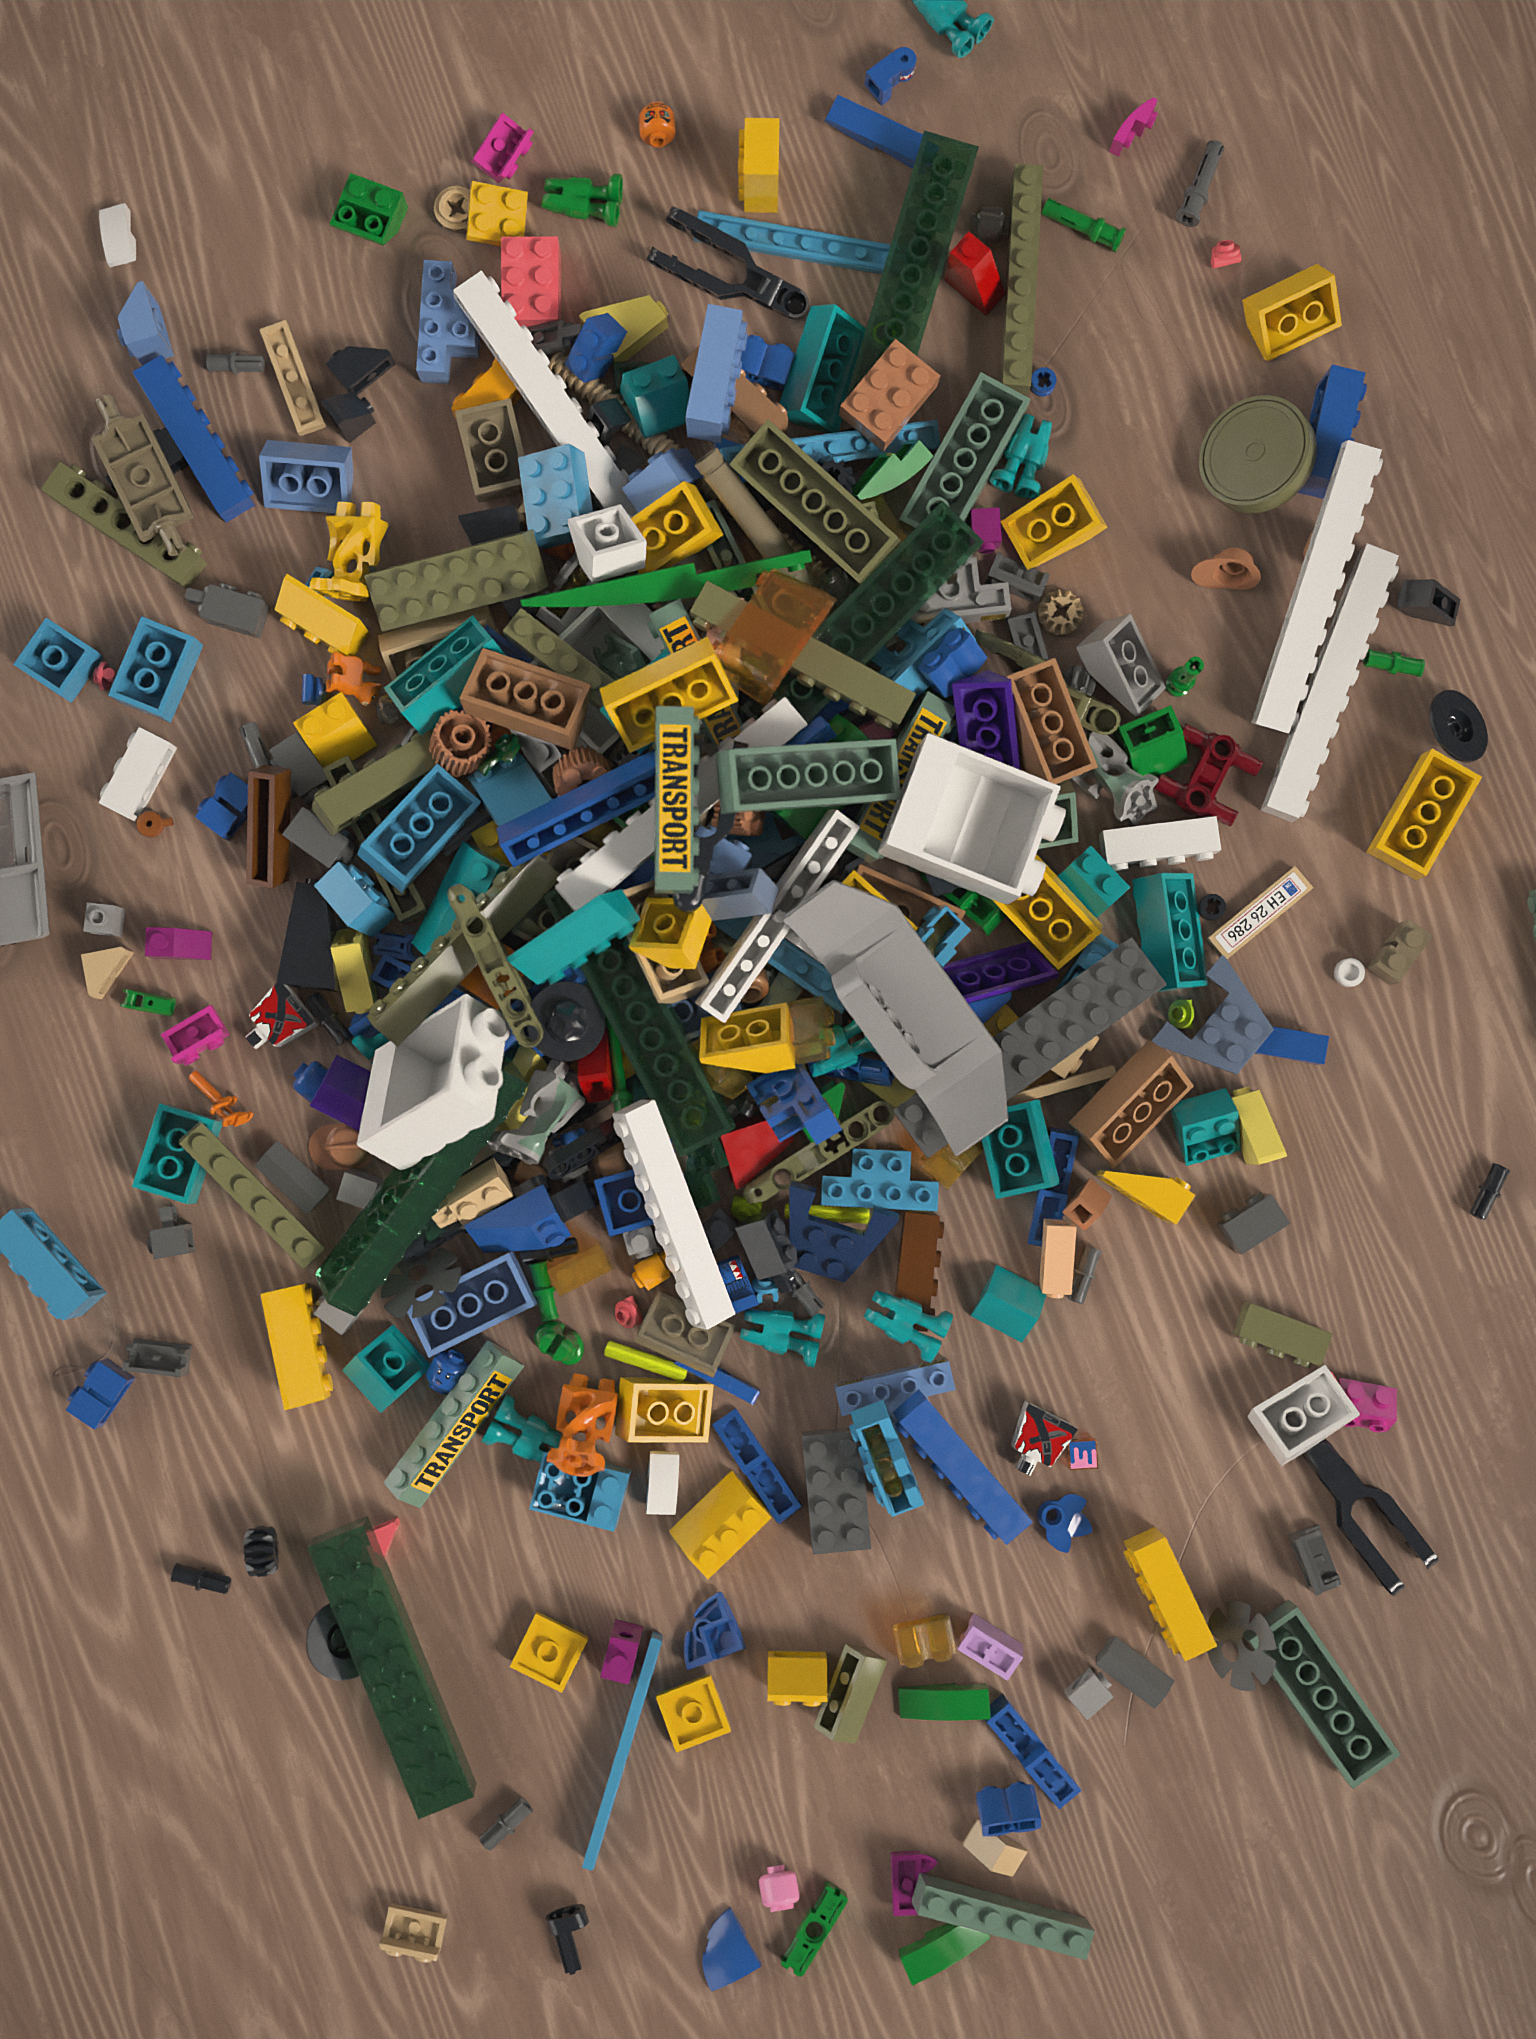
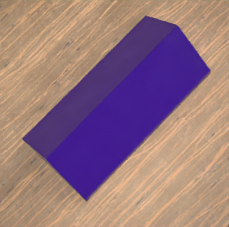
[952,670,1021,770]
[942,942,1059,1004]
[309,1054,371,1131]

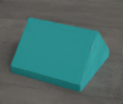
[970,1265,1046,1343]

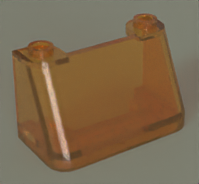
[712,568,837,706]

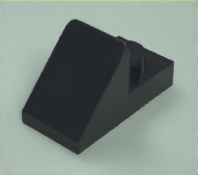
[586,398,631,447]

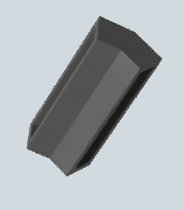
[255,1141,330,1214]
[1096,1637,1175,1709]

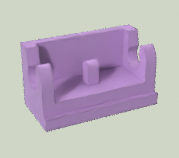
[958,1613,1023,1681]

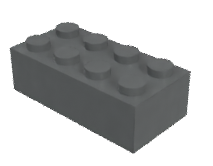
[802,1427,871,1555]

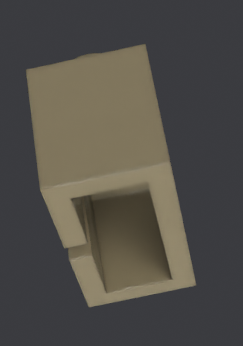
[1366,919,1433,985]

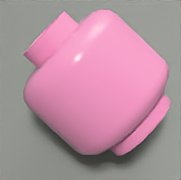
[759,1865,799,1912]

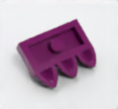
[890,1851,937,1916]

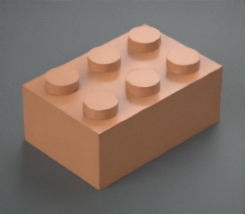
[839,339,940,451]

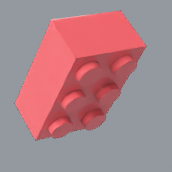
[501,236,561,327]

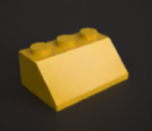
[1242,264,1342,362]
[275,574,370,656]
[669,1470,772,1579]

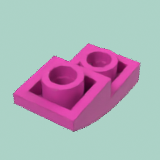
[1109,97,1158,157]

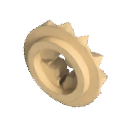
[434,186,470,232]
[1038,589,1084,635]

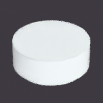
[1334,958,1365,987]

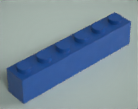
[133,354,255,523]
[497,749,655,867]
[892,1389,1033,1545]

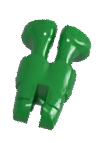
[541,173,623,227]
[533,1321,584,1365]

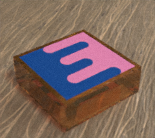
[1067,1438,1098,1470]

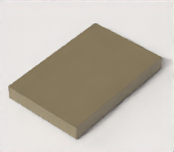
[634,1290,736,1377]

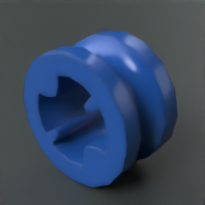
[1030,367,1057,397]

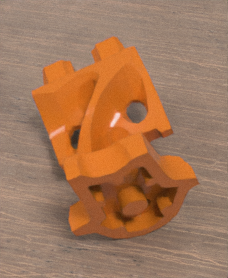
[547,1373,618,1477]

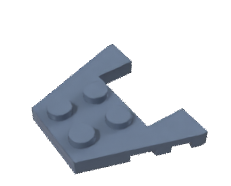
[1152,955,1274,1075]

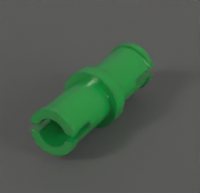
[1363,649,1425,677]
[529,1261,559,1322]

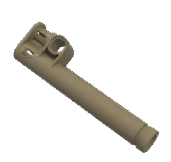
[694,447,838,636]

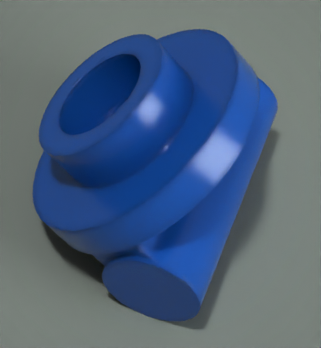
[302,674,327,706]
[348,1012,378,1038]

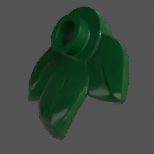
[478,734,521,777]

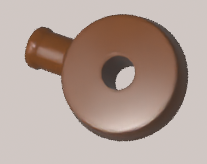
[136,811,173,838]

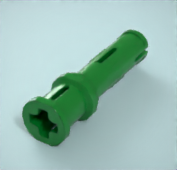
[1041,198,1127,253]
[1165,656,1204,697]

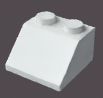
[568,504,646,583]

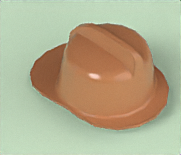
[1191,547,1261,590]
[308,1124,375,1170]

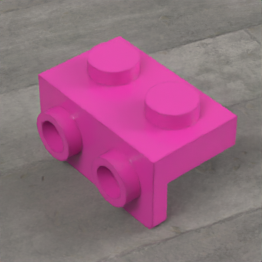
[471,112,534,183]
[161,1005,230,1066]
[1337,1378,1397,1433]

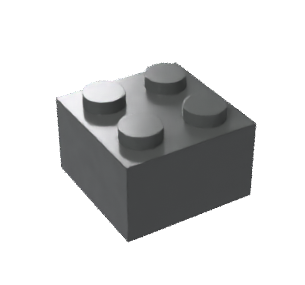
[282,807,360,869]

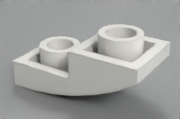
[99,203,136,268]
[646,1451,679,1515]

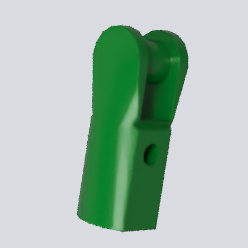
[120,989,176,1017]

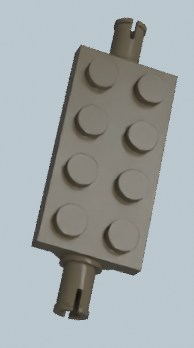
[91,394,195,556]

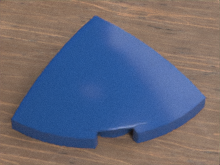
[684,1592,747,1670]
[703,1907,761,1991]

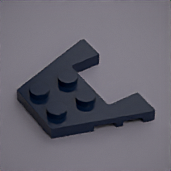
[789,1180,899,1283]

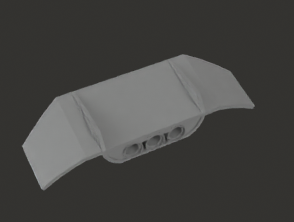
[782,880,1008,1156]

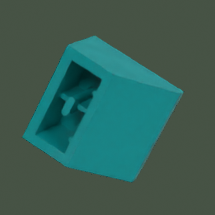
[1171,1088,1241,1166]

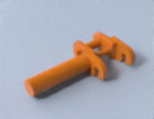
[189,1071,254,1127]

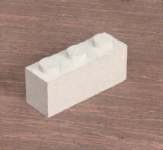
[99,727,177,822]

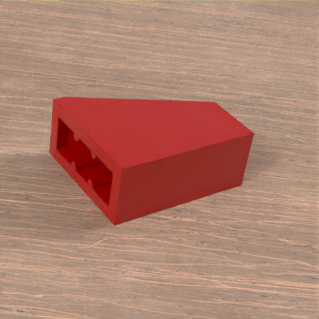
[944,231,1005,316]
[578,1024,615,1103]
[715,1114,794,1189]

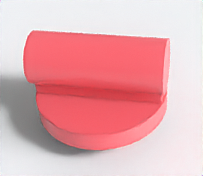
[1211,240,1241,269]
[94,662,117,691]
[615,1295,643,1329]

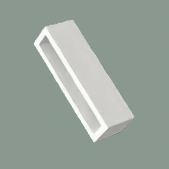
[1099,816,1221,871]

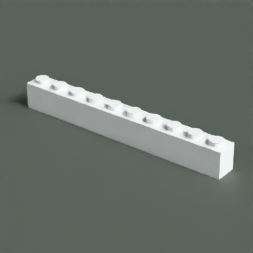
[453,270,638,518]
[1251,440,1383,733]
[1260,543,1399,823]
[556,697,808,911]

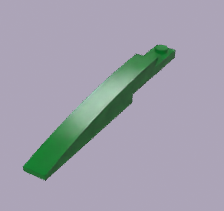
[520,550,812,607]

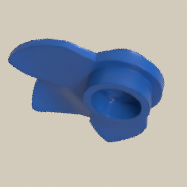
[1037,1494,1093,1553]

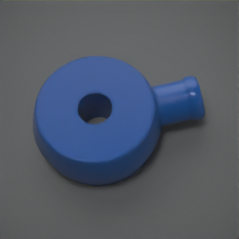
[553,1128,586,1148]

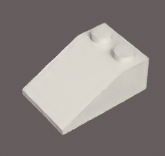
[1248,1365,1360,1466]

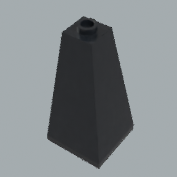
[458,504,539,620]
[277,878,341,993]

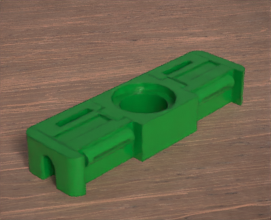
[781,1882,848,1977]

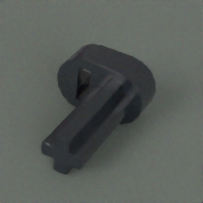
[545,1904,589,1975]

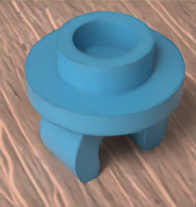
[752,1277,779,1303]

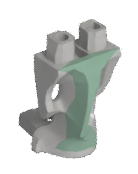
[1069,727,1159,826]
[478,1059,586,1165]

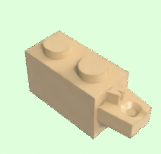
[430,1158,513,1228]

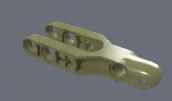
[971,629,1121,735]
[447,883,543,1048]
[743,1101,895,1204]

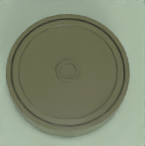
[1199,395,1317,514]

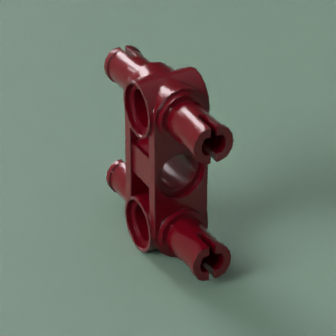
[1153,723,1263,827]

